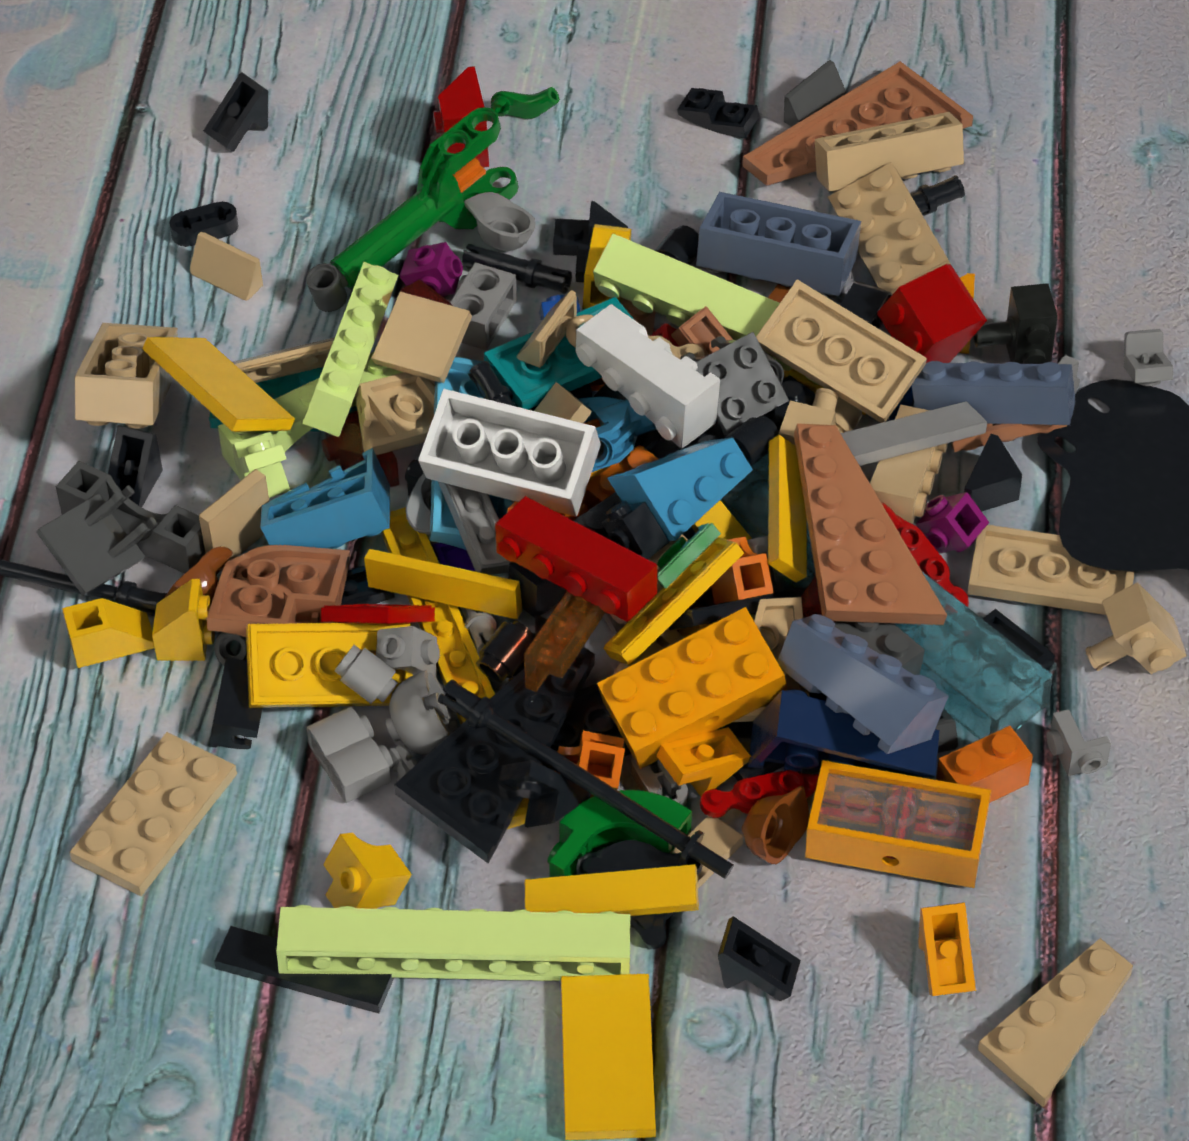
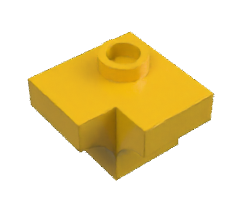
[323,833,412,909]

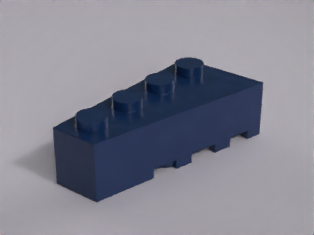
[748,690,940,779]

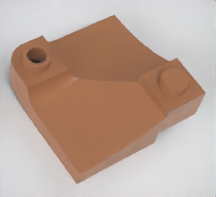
[207,545,350,637]

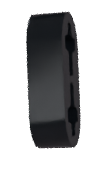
[169,201,239,247]

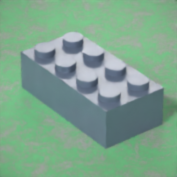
[696,192,861,296]

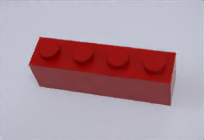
[495,496,657,622]

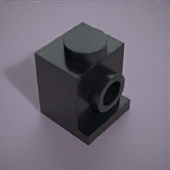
[602,501,669,559]

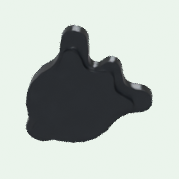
[576,840,703,949]

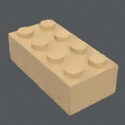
[75,323,178,429]

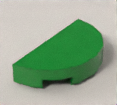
[657,523,721,589]

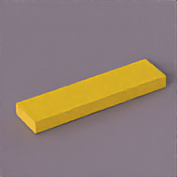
[768,435,807,583]
[603,537,744,665]
[364,549,522,620]
[525,864,699,916]

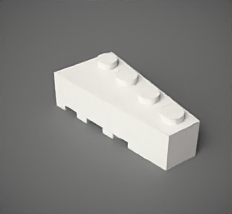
[575,304,720,449]

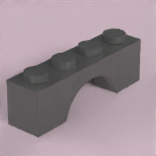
[55,461,206,574]

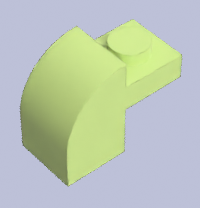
[233,431,291,498]

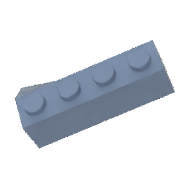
[912,361,1075,425]
[777,614,949,754]

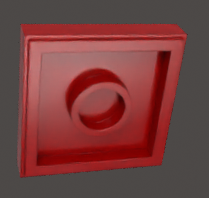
[321,604,435,624]

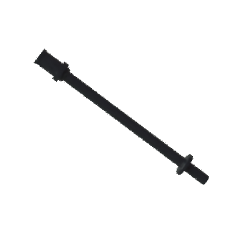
[0,559,167,616]
[438,679,734,879]

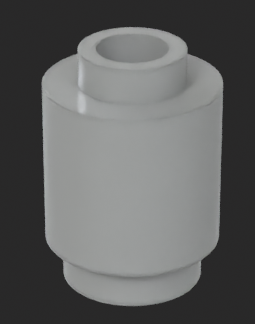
[334,645,398,704]

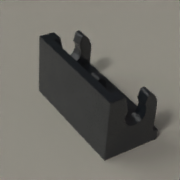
[209,657,262,749]

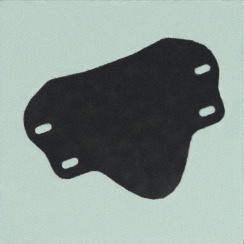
[1037,379,1189,571]

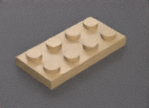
[828,162,950,294]
[756,279,927,423]
[968,525,1135,615]
[70,732,237,896]

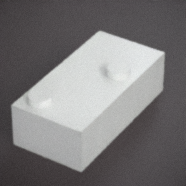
[418,389,601,517]

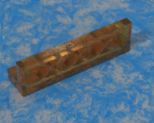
[524,591,606,692]

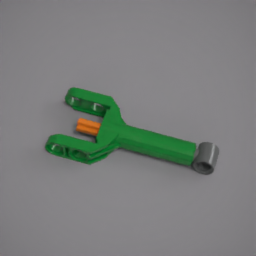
[306,107,519,312]

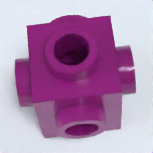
[400,242,463,299]
[916,492,989,554]

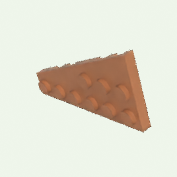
[743,61,973,186]
[794,423,947,625]

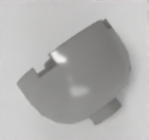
[385,670,459,755]

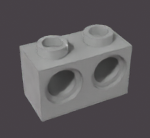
[445,262,517,351]

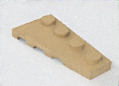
[978,938,1133,1108]

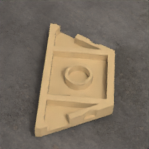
[355,372,435,455]

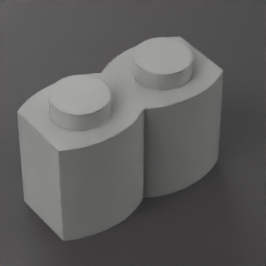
[306,707,394,803]

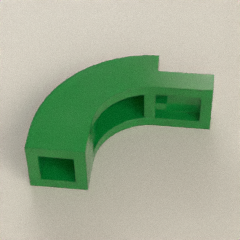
[547,790,692,877]

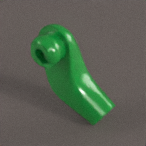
[491,87,560,119]

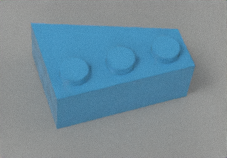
[607,438,753,541]
[260,448,390,549]

